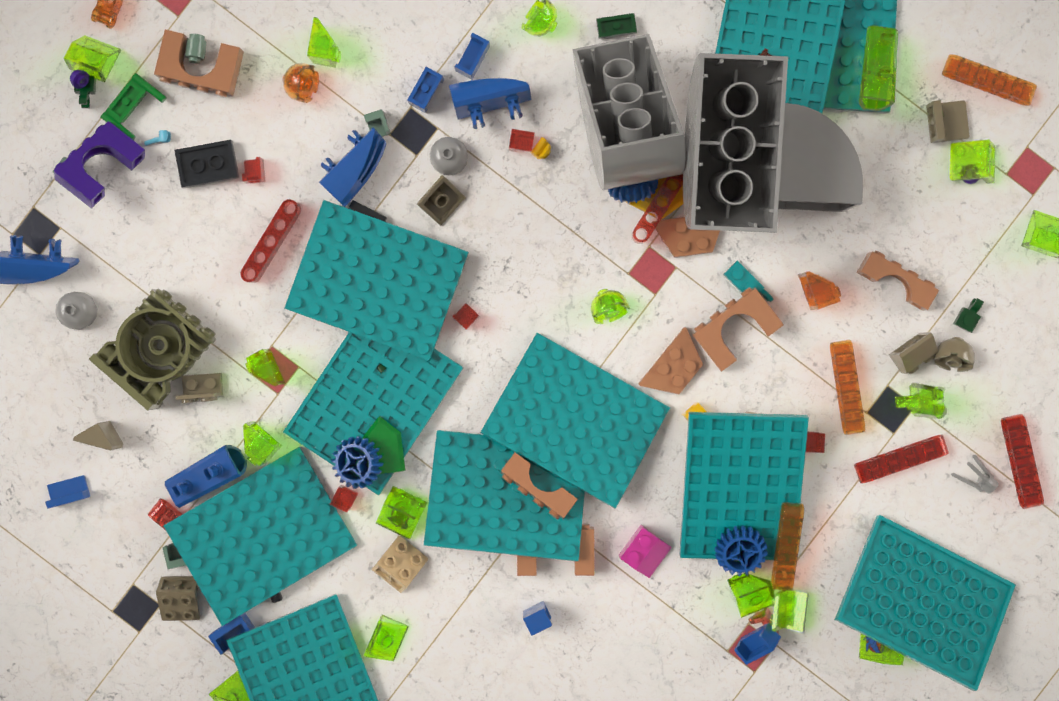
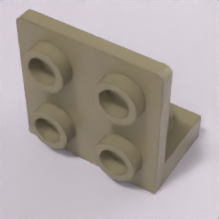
[926,100,970,143]
[175,373,223,403]
[156,576,201,621]

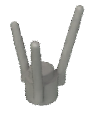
[951,454,998,494]

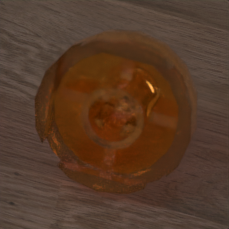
[283,63,319,103]

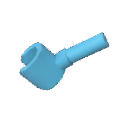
[144,130,171,146]

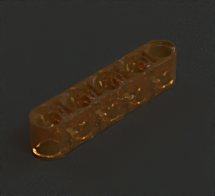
[942,54,1037,106]
[830,340,865,435]
[771,502,804,591]

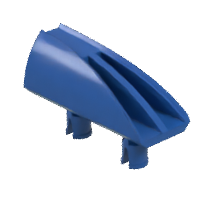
[449,78,532,129]
[319,127,386,207]
[0,235,80,284]
[165,445,247,508]

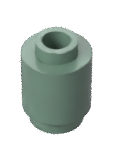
[185,34,207,64]

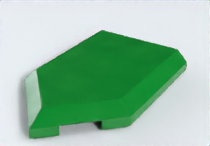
[363,416,406,474]

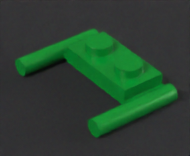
[100,73,167,140]

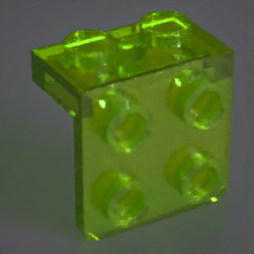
[770,589,809,632]

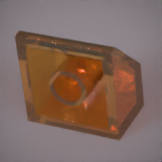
[798,271,841,310]

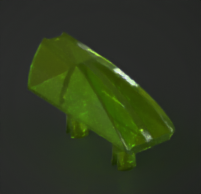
[859,25,898,112]
[895,383,947,419]

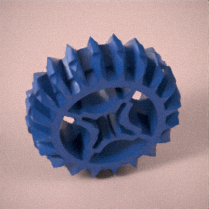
[608,179,658,204]
[331,436,383,489]
[715,525,768,577]

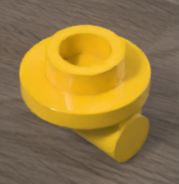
[530,137,551,159]

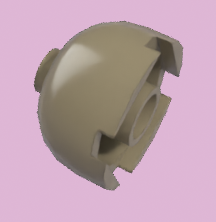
[934,337,975,372]

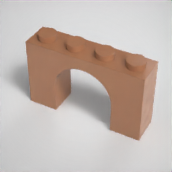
[154,29,244,98]
[693,287,784,372]
[517,523,594,576]

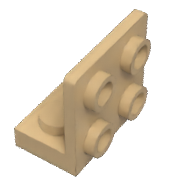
[371,536,428,593]

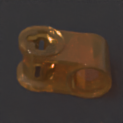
[91,0,123,29]

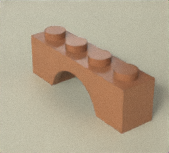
[856,251,939,311]
[501,452,578,520]

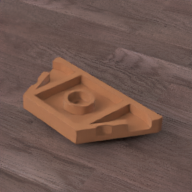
[652,217,720,258]
[638,327,703,394]

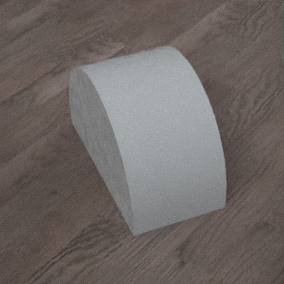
[572,34,685,190]
[683,53,788,233]
[778,103,863,212]

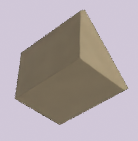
[417,175,466,226]
[73,421,123,451]

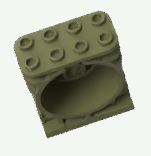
[89,288,216,411]

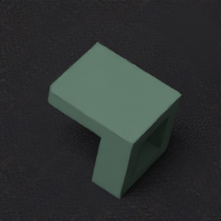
[364,109,391,137]
[163,543,186,570]

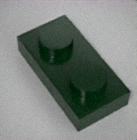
[596,13,637,39]

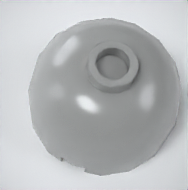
[430,137,468,175]
[55,291,97,330]

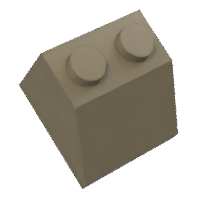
[889,332,938,374]

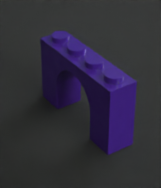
[54,121,145,209]

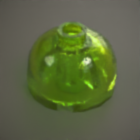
[521,0,558,37]
[590,289,630,324]

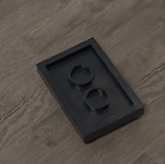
[174,139,239,188]

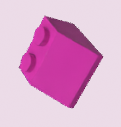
[619,525,672,578]

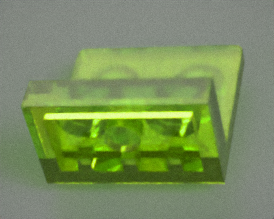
[950,139,995,184]

